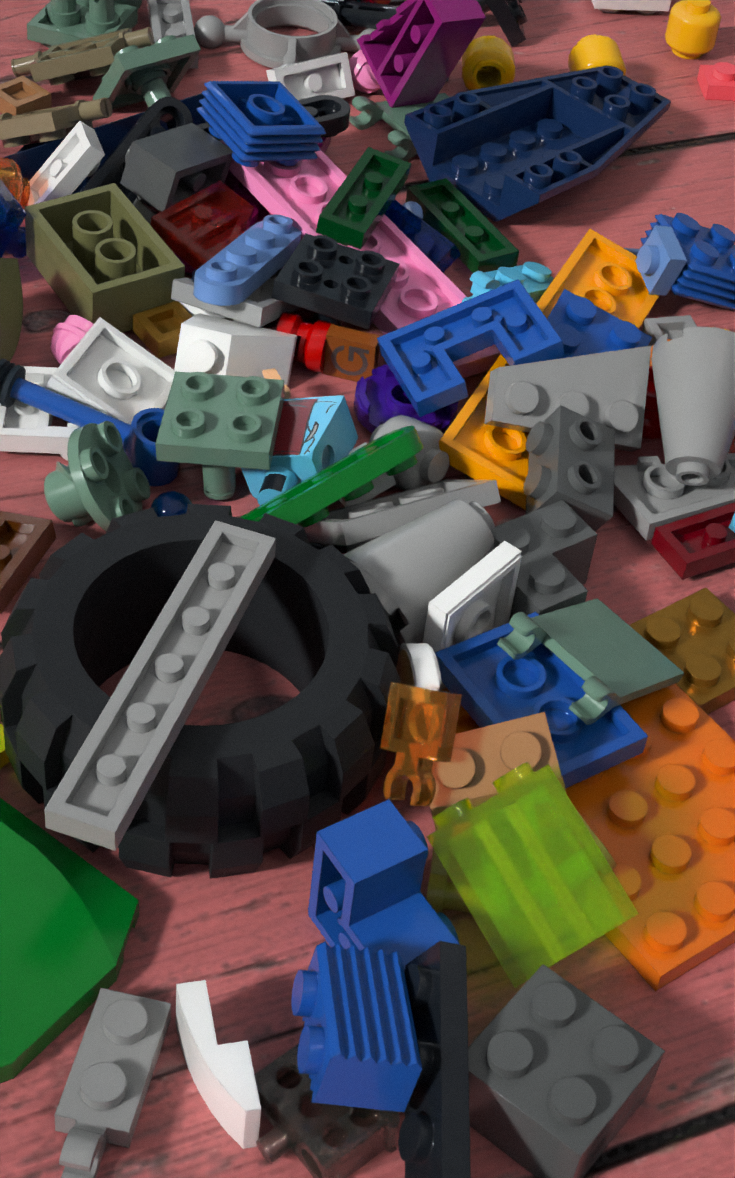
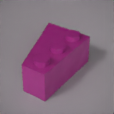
[357,0,486,108]

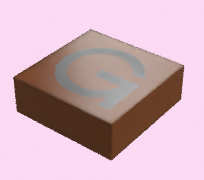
[323,324,381,382]

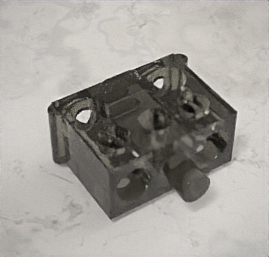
[255,1044,400,1178]

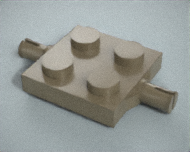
[11,27,154,85]
[0,98,112,148]

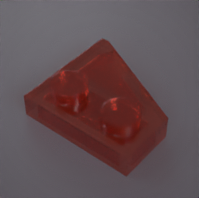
[150,181,254,270]

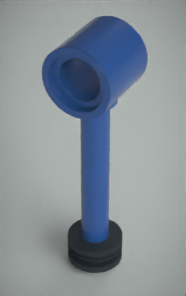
[0,359,180,486]

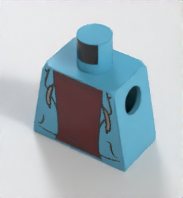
[241,395,358,505]

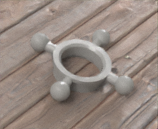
[194,0,376,69]

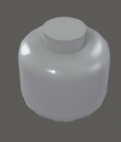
[368,415,449,491]

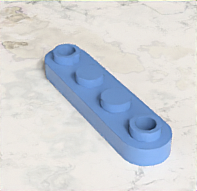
[193,215,302,306]

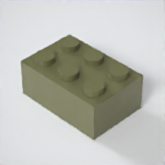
[25,183,185,333]

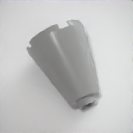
[651,326,735,486]
[343,499,495,647]

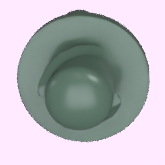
[44,421,151,532]

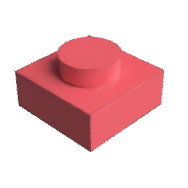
[697,62,735,101]

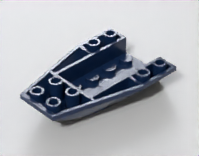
[404,66,671,222]

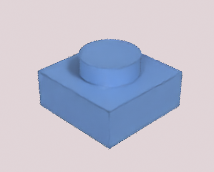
[635,225,687,296]

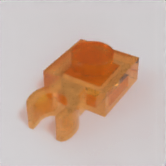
[380,682,462,806]

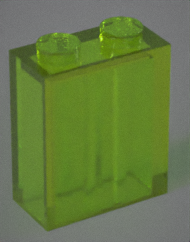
[426,762,639,987]

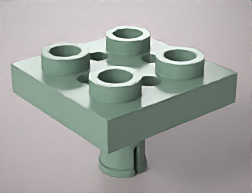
[93,34,201,110]

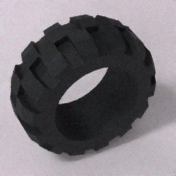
[0,504,401,879]

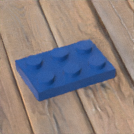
[435,612,648,789]

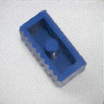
[291,941,422,1112]

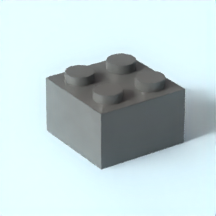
[468,964,665,1178]

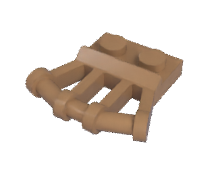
[414,712,617,921]

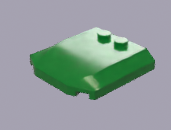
[0,798,139,1083]

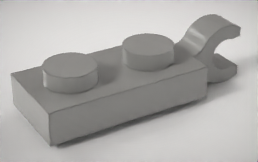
[54,988,171,1178]

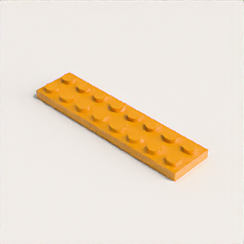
[439,229,660,510]

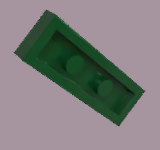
[316,147,411,249]
[406,178,519,273]

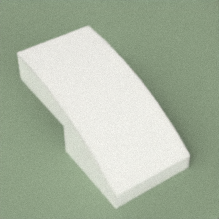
[175,980,261,1149]

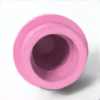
[349,49,381,94]
[50,315,93,364]

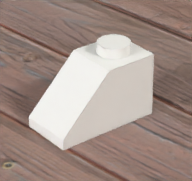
[174,313,297,386]

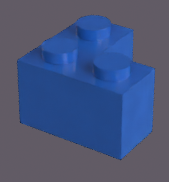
[308,799,459,970]

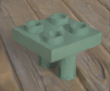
[27,0,138,48]
[155,371,285,500]

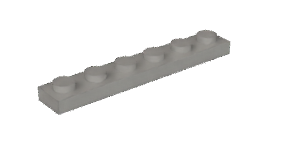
[44,520,276,851]

